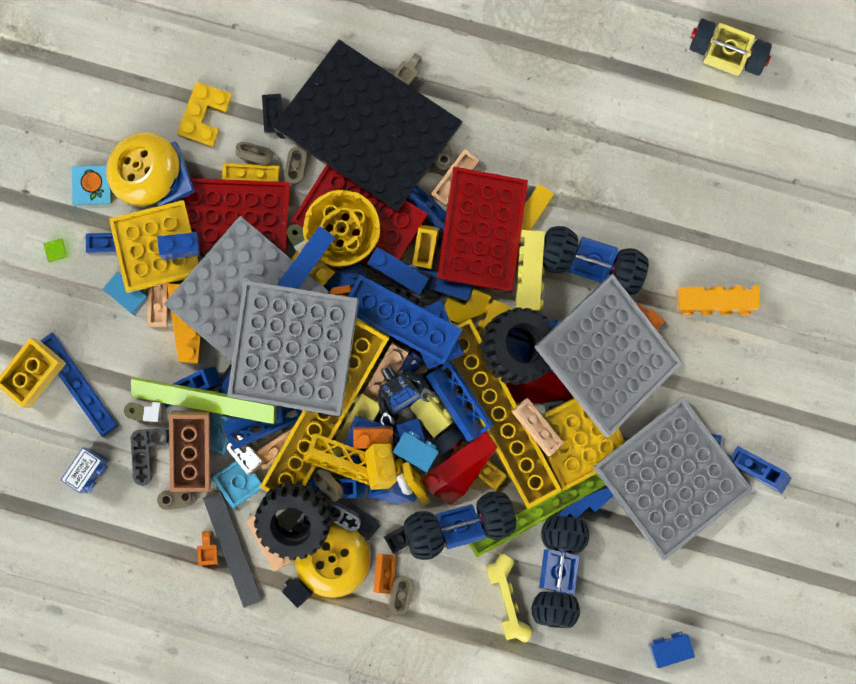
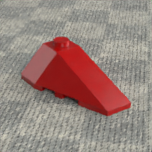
[506,359,574,403]
[421,431,497,505]

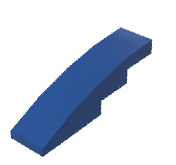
[405,263,474,302]
[556,488,613,518]

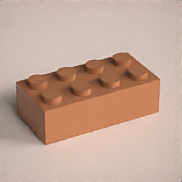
[169,410,211,492]

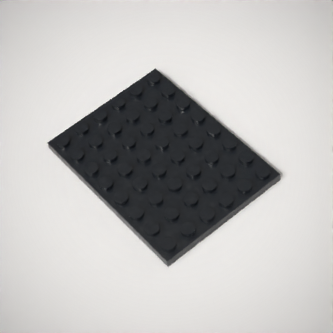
[272,39,463,213]

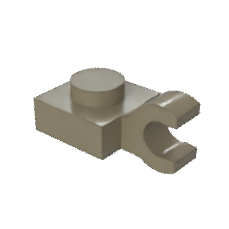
[393,53,422,86]

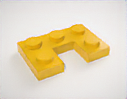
[177,81,233,148]

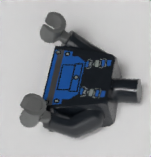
[378,365,435,427]

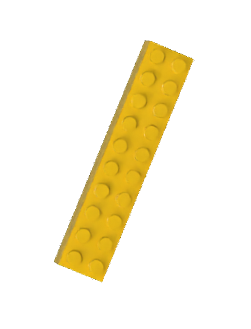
[260,318,390,492]
[448,319,562,509]

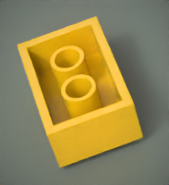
[0,338,66,408]

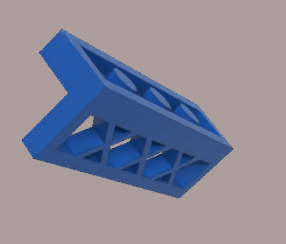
[406,185,446,248]
[426,360,494,442]
[222,406,302,450]

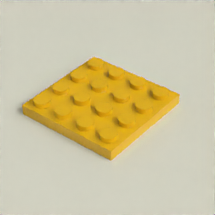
[109,200,199,293]
[541,398,625,491]

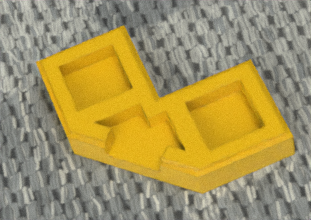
[444,288,491,323]

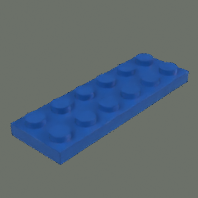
[348,275,463,365]

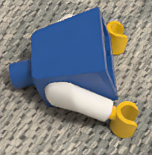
[368,458,417,504]

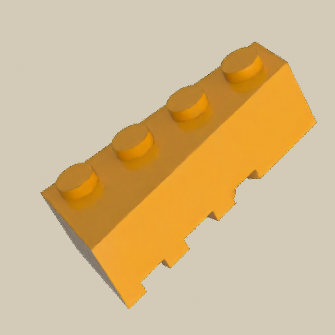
[167,283,203,365]
[677,285,760,316]

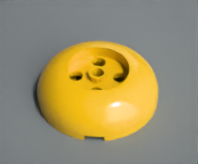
[106,132,179,207]
[303,190,380,267]
[294,522,371,598]

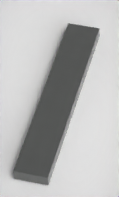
[203,492,262,608]

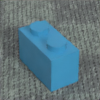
[103,272,148,316]
[393,431,439,472]

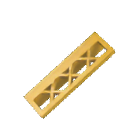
[302,433,370,485]

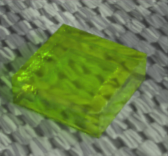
[43,238,68,263]

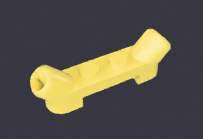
[486,554,533,643]

